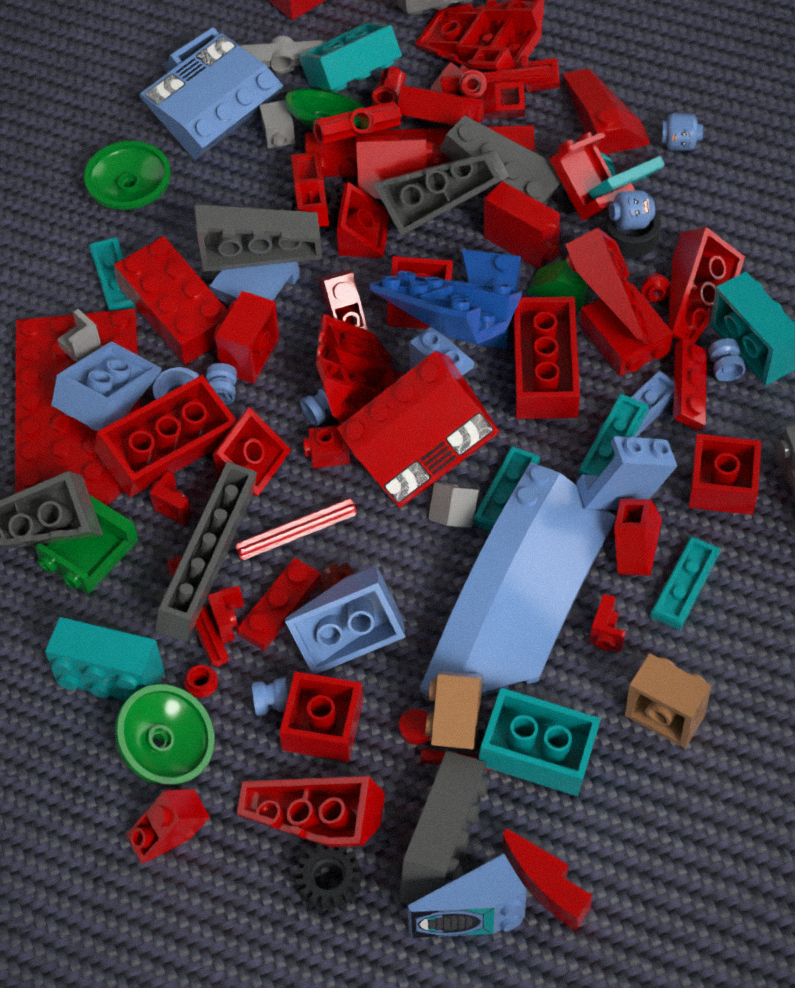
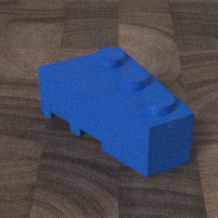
[462,249,521,349]

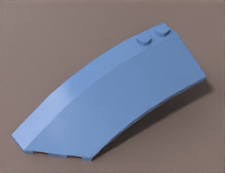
[419,462,616,696]

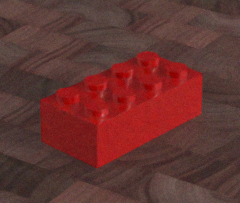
[114,236,228,365]
[513,297,580,419]
[94,375,237,498]

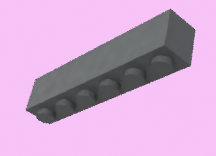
[155,462,257,643]

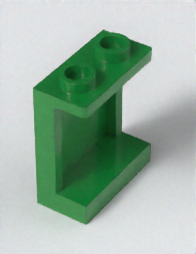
[35,495,139,595]

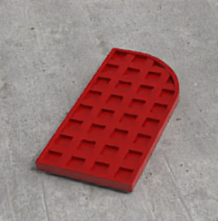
[15,308,141,505]

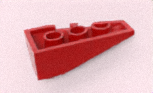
[562,68,650,155]
[668,227,745,344]
[565,228,652,345]
[237,776,385,847]

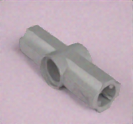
[241,36,323,73]

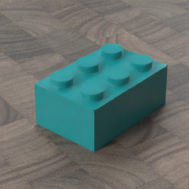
[298,22,402,92]
[710,271,795,386]
[45,617,165,702]
[479,688,601,796]

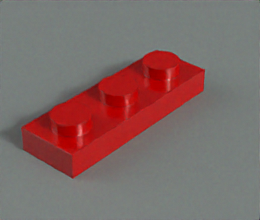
[673,338,707,431]
[236,557,322,651]

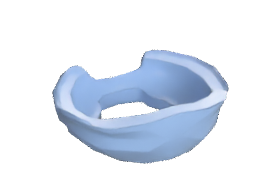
[153,367,199,399]

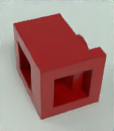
[303,421,350,468]

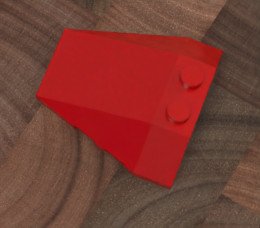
[415,0,545,72]
[316,314,405,421]

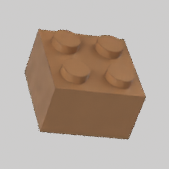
[625,653,712,748]
[426,671,483,749]

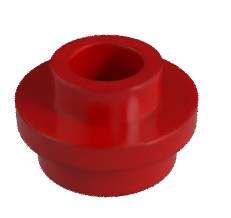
[459,69,487,98]
[641,274,671,303]
[184,665,218,698]

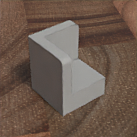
[57,309,102,363]
[429,482,479,528]

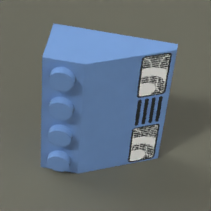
[139,33,283,160]

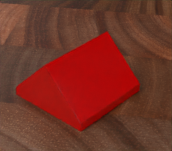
[337,182,390,259]
[213,407,291,496]

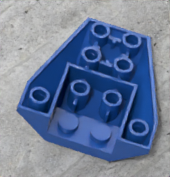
[370,271,522,344]

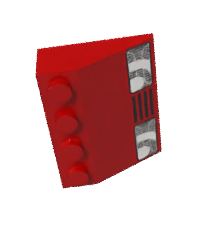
[337,351,500,508]

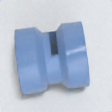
[708,338,746,381]
[206,363,237,405]
[300,387,333,427]
[252,678,288,716]

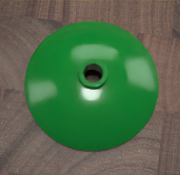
[285,89,366,129]
[84,141,171,210]
[115,684,215,786]

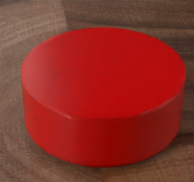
[399,709,432,745]

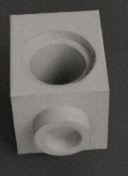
[259,100,295,149]

